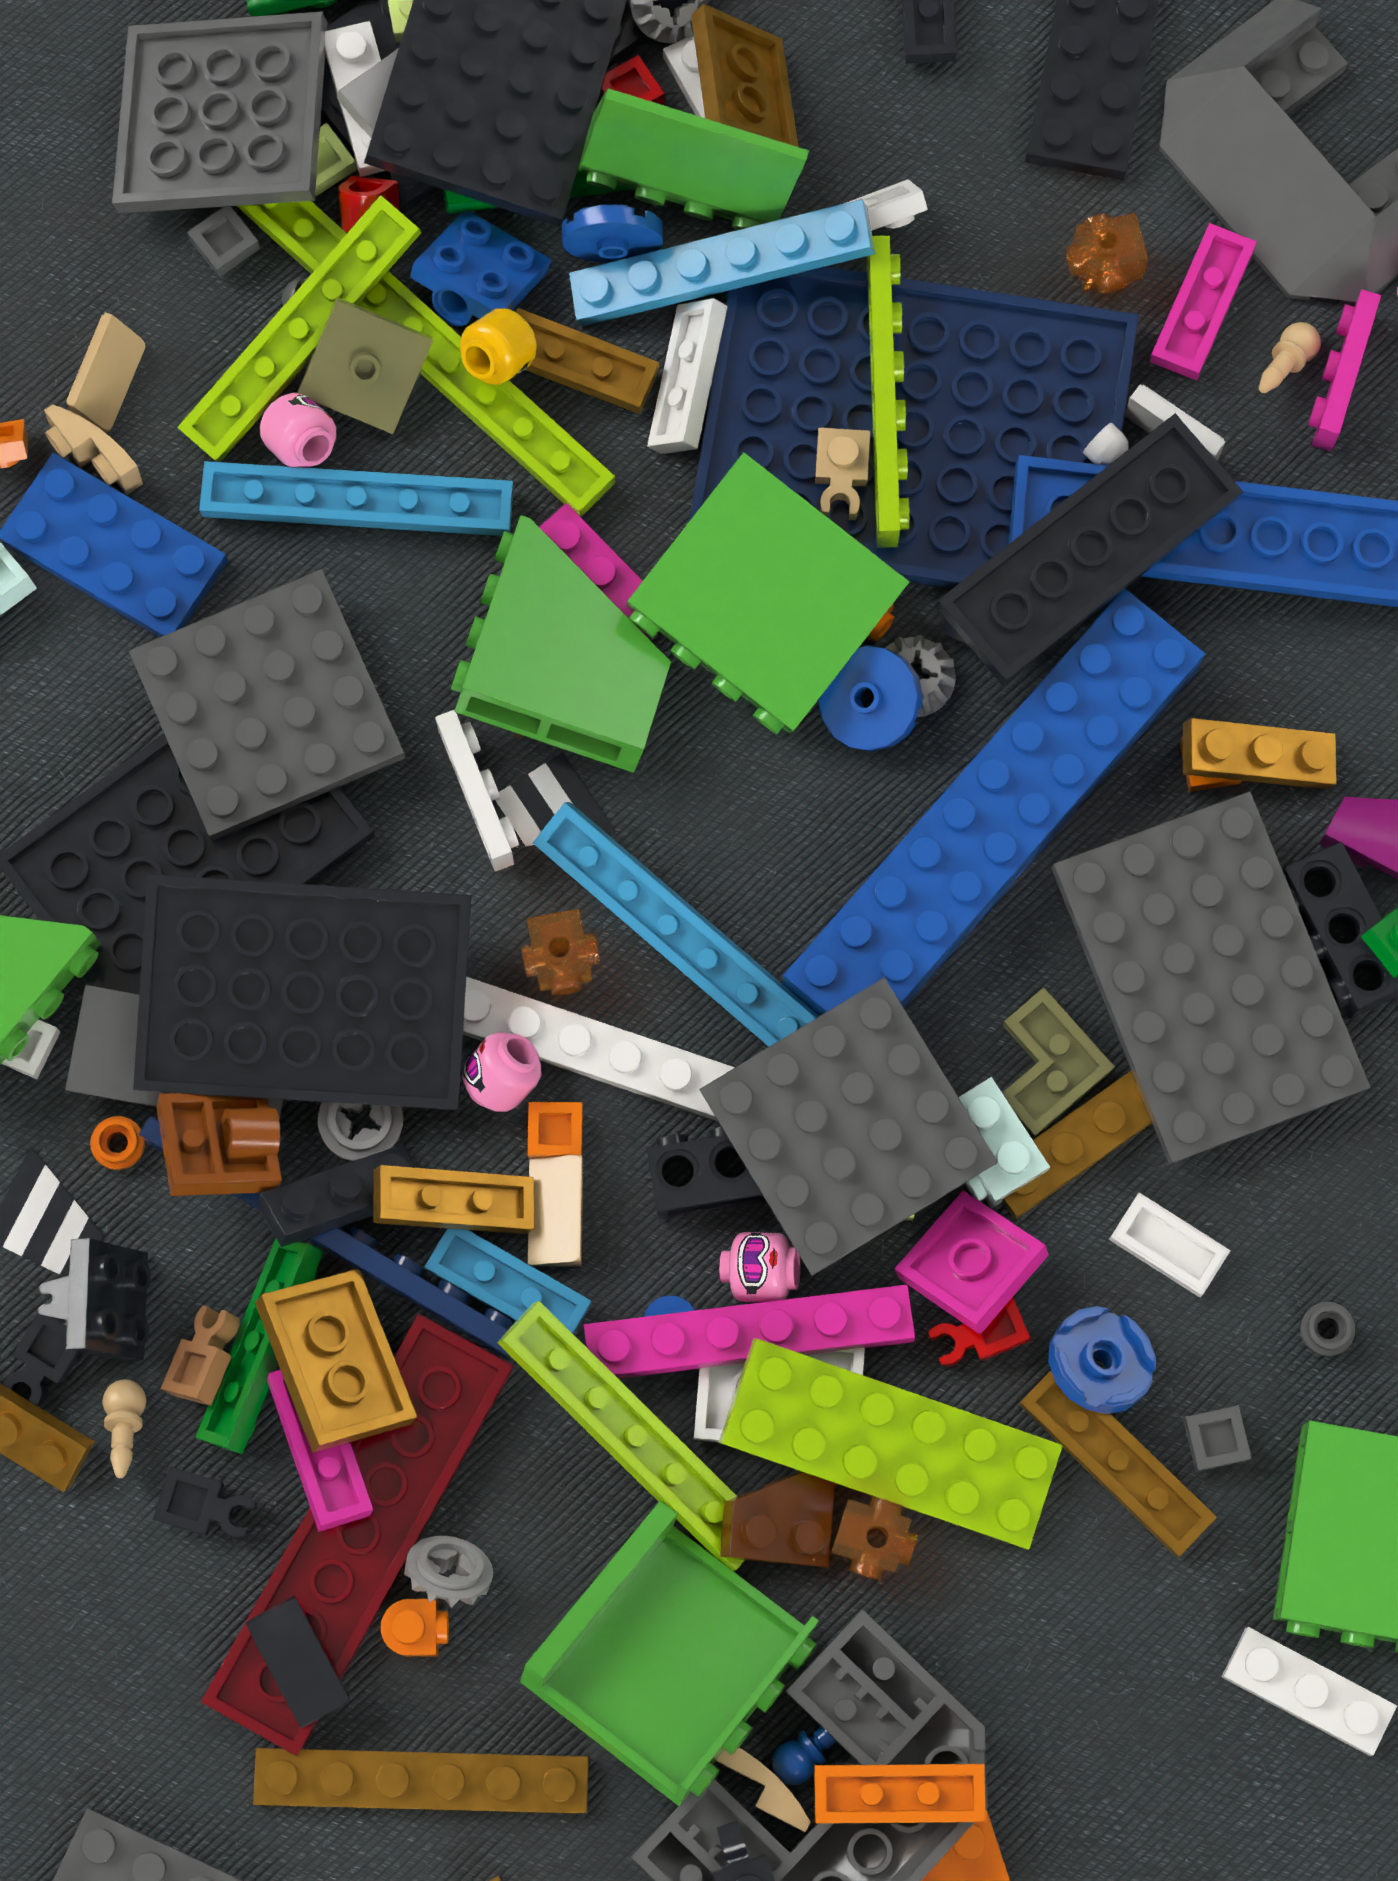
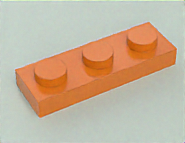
[814,1764,986,1823]

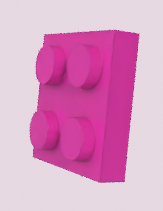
[894,1190,1049,1334]

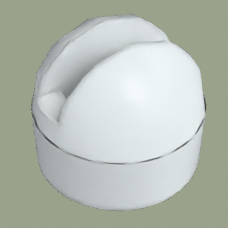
[1083,423,1128,466]

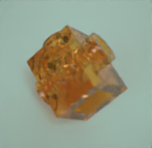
[1066,213,1148,293]
[521,909,600,995]
[831,1497,918,1581]

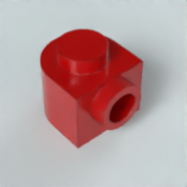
[339,176,400,232]

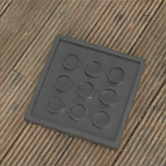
[112,12,327,213]
[129,569,405,841]
[699,977,998,1276]

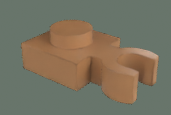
[161,1305,240,1406]

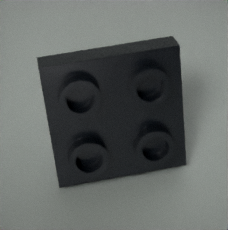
[38,1238,151,1361]

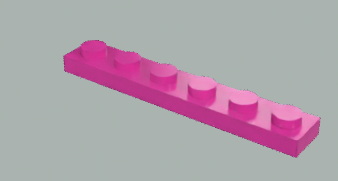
[584,1285,915,1379]

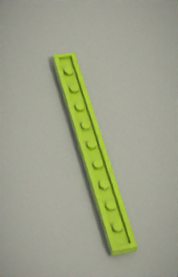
[237,201,615,517]

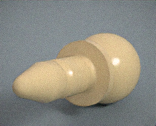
[1259,322,1321,393]
[103,1379,146,1478]

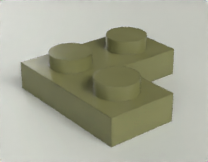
[1002,988,1115,1139]

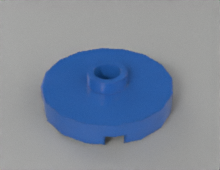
[562,204,663,263]
[818,646,923,751]
[1048,1306,1156,1414]

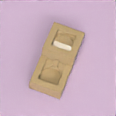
[716,1748,810,1832]

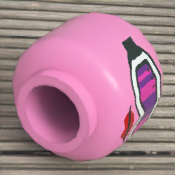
[260,393,336,468]
[462,1032,541,1112]
[719,1232,801,1303]

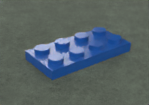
[0,453,228,637]

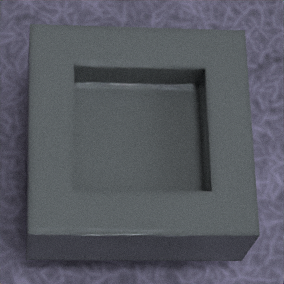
[187,206,260,278]
[1183,1405,1252,1472]

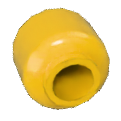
[460,308,537,385]

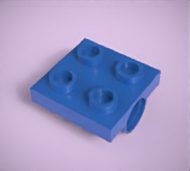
[410,211,551,326]

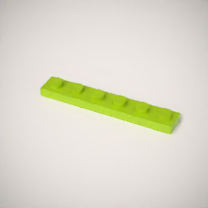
[177,195,421,462]
[867,236,909,548]
[497,1301,745,1571]

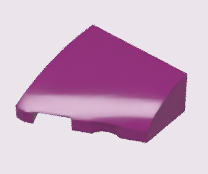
[1319,797,1398,880]

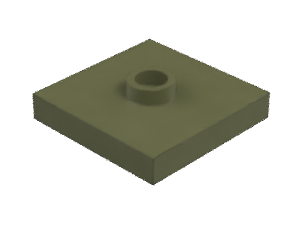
[298,297,433,434]

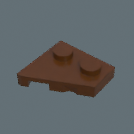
[720,1472,835,1568]

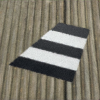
[492,752,616,848]
[0,1147,103,1277]

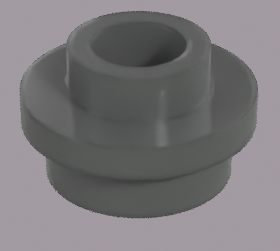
[1300,1302,1355,1357]

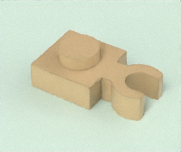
[815,428,870,521]

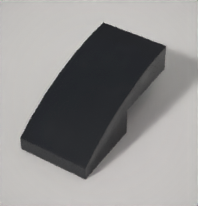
[246,1595,350,1729]

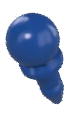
[772,1726,837,1785]

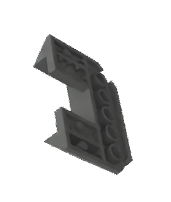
[1159,0,1398,306]
[631,1609,988,1881]

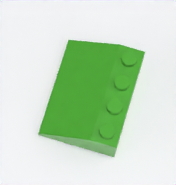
[577,88,809,230]

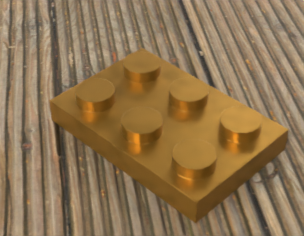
[691,4,798,147]
[255,1269,417,1453]

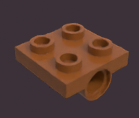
[156,1093,282,1196]

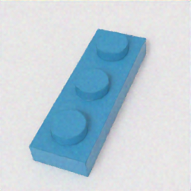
[424,1228,592,1335]

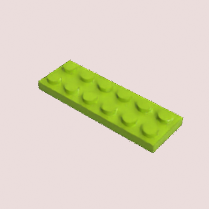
[718,1338,1063,1550]

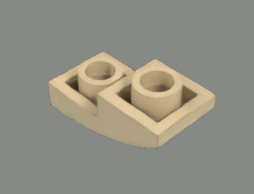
[44,405,143,496]

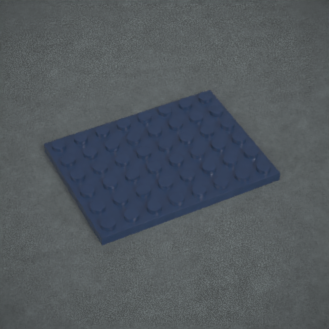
[689,267,1139,588]

